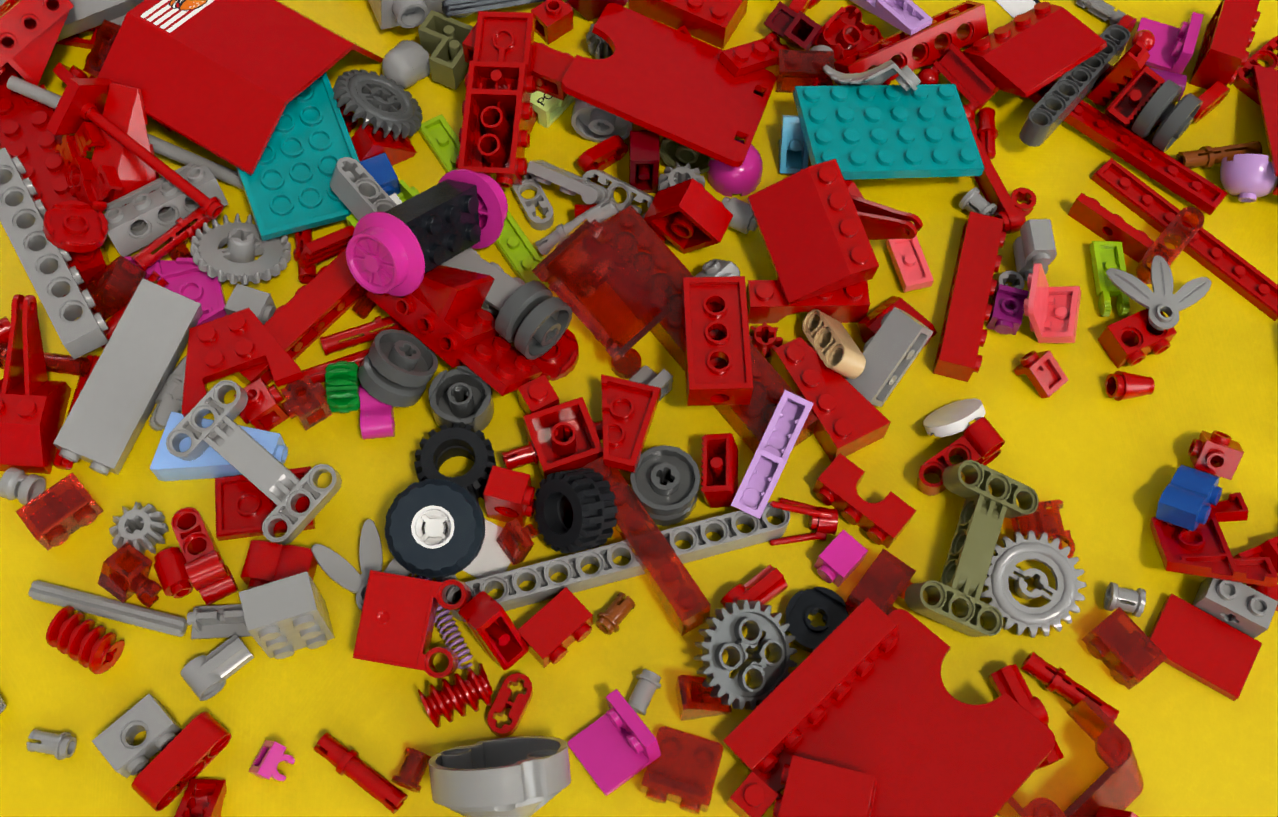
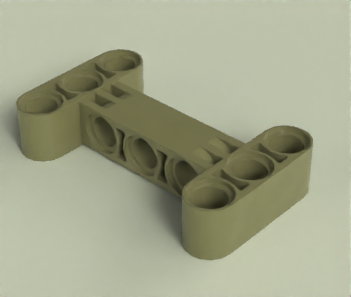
[904,460,1039,637]

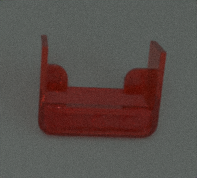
[997,696,1144,817]

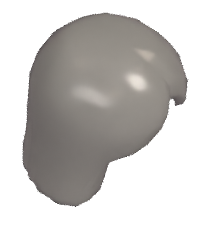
[382,40,431,89]

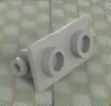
[187,604,251,639]

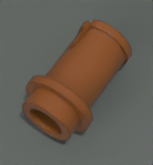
[595,592,636,635]

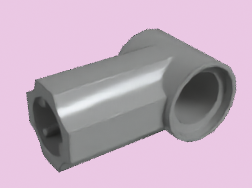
[180,634,255,701]

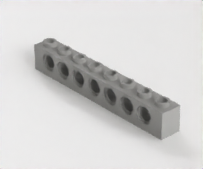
[0,147,109,359]

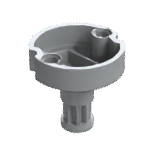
[428,736,571,817]

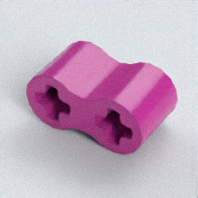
[359,384,395,440]

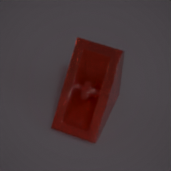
[675,675,732,721]

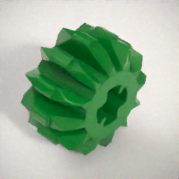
[325,361,361,413]

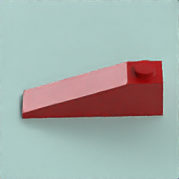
[91,82,159,207]

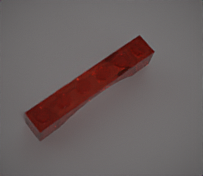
[580,456,711,636]

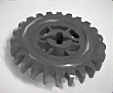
[333,69,423,140]

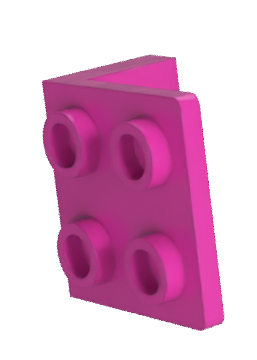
[1136,12,1204,74]
[568,689,661,796]

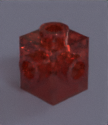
[281,374,332,431]

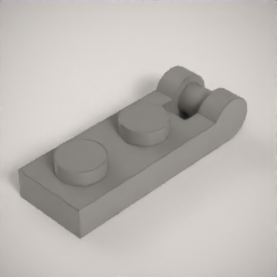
[527,160,608,204]

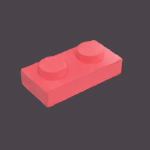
[885,236,934,292]

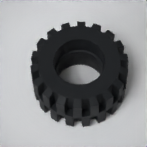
[414,423,496,503]
[533,468,618,554]

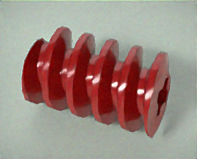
[46,605,125,674]
[418,663,493,728]

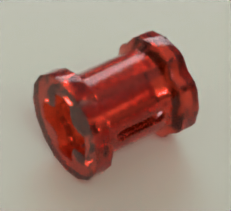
[391,747,432,793]

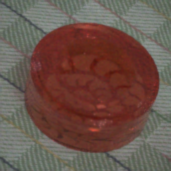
[611,347,641,379]

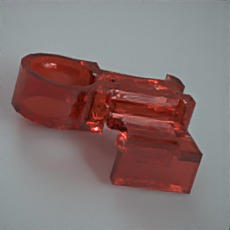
[1009,499,1075,558]

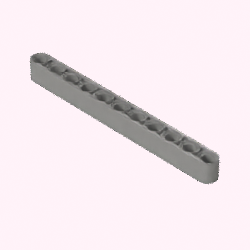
[447,502,791,621]

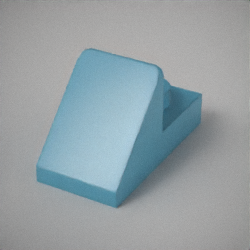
[778,115,809,174]

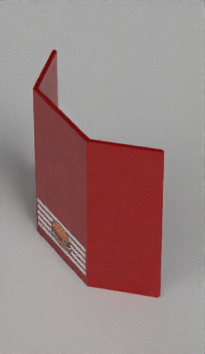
[97,0,383,175]

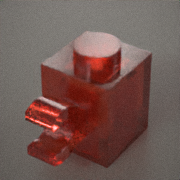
[98,543,162,608]

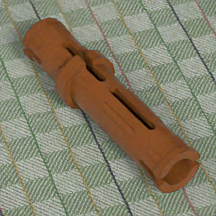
[1176,141,1262,169]

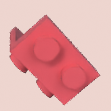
[1024,263,1081,343]

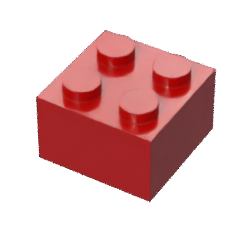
[643,178,733,254]

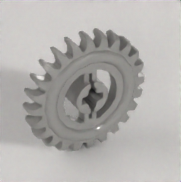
[190,213,291,285]
[980,530,1087,638]

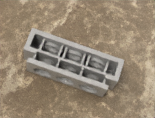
[104,162,228,257]

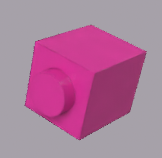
[814,530,868,587]

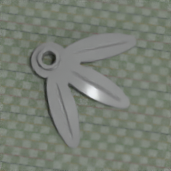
[1106,255,1212,330]
[311,519,411,611]

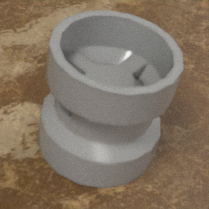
[0,467,46,507]

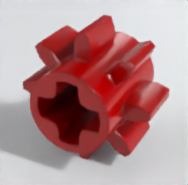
[749,322,783,362]

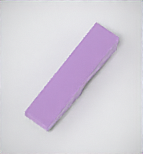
[850,0,933,36]
[731,390,814,519]

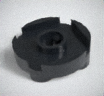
[784,587,849,653]

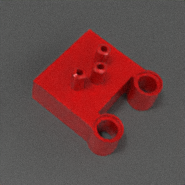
[353,570,471,678]

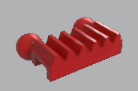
[1087,30,1155,106]
[917,43,999,120]

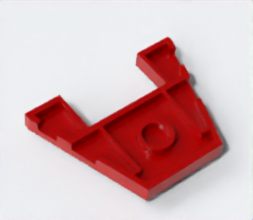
[182,307,304,417]
[1150,492,1278,587]

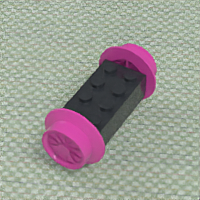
[346,169,508,296]

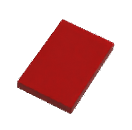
[215,467,315,541]
[1142,593,1262,701]

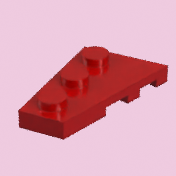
[601,374,661,473]

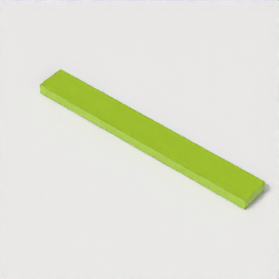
[418,114,556,288]

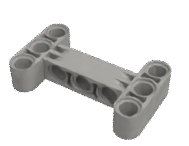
[166,380,342,545]

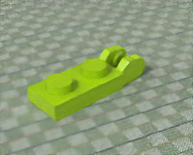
[1089,241,1130,317]

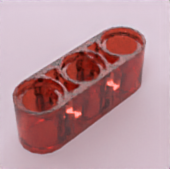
[1136,207,1204,284]

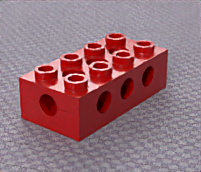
[681,276,753,406]

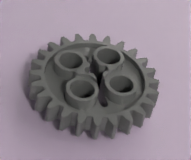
[694,600,798,710]

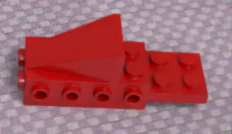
[0,0,74,85]
[456,11,537,188]
[366,265,542,396]

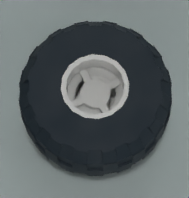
[384,479,485,578]

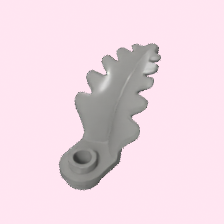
[823,60,922,92]

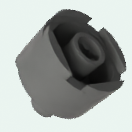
[429,366,494,433]

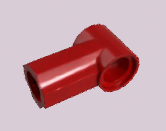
[720,565,788,627]

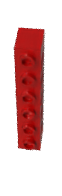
[834,1,989,86]

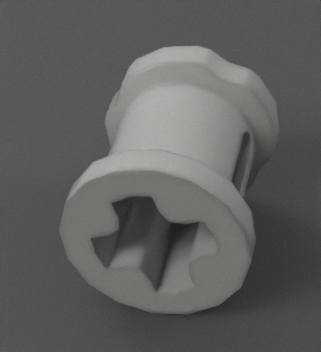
[959,187,997,216]
[1104,582,1146,617]

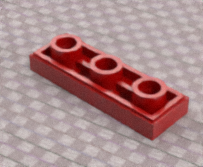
[1068,193,1154,263]

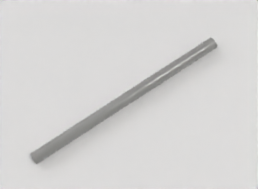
[7,75,244,190]

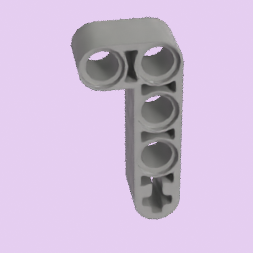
[330,157,397,221]

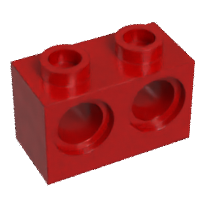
[1098,308,1177,368]

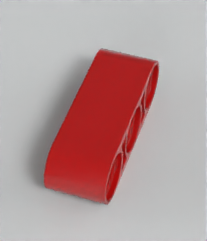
[131,711,232,812]

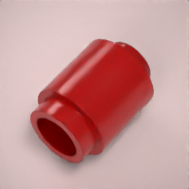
[154,547,194,598]

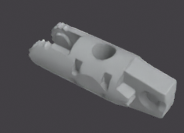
[149,356,187,432]

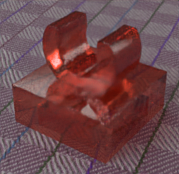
[496,519,539,565]

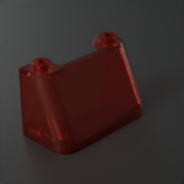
[531,218,671,361]

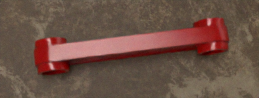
[967,117,1026,234]

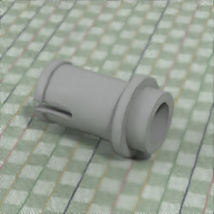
[628,669,661,715]
[26,729,77,760]

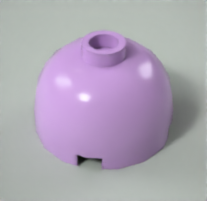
[1220,154,1278,203]

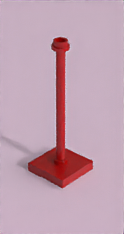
[46,78,224,219]

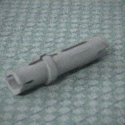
[535,196,619,258]

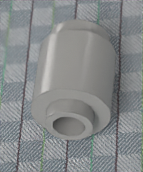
[722,197,757,234]

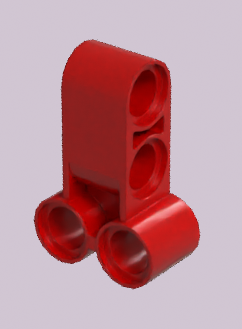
[917,417,1005,496]
[171,507,239,606]

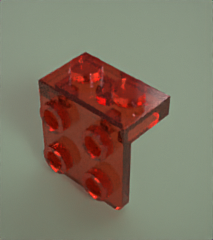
[640,726,723,814]

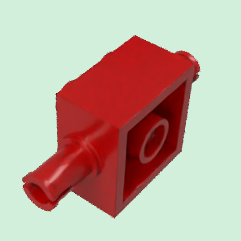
[501,397,604,479]

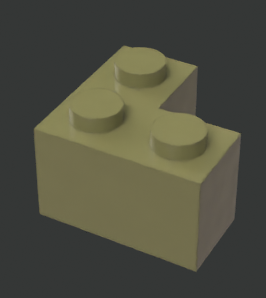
[418,10,473,90]

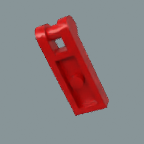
[718,32,792,77]

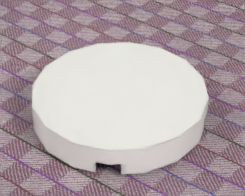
[923,398,986,437]

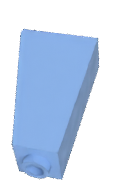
[150,411,288,481]

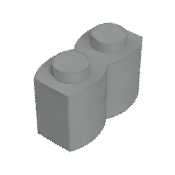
[1012,219,1057,281]

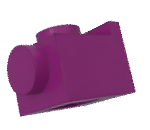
[986,284,1029,335]

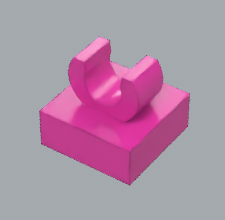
[248,740,295,781]

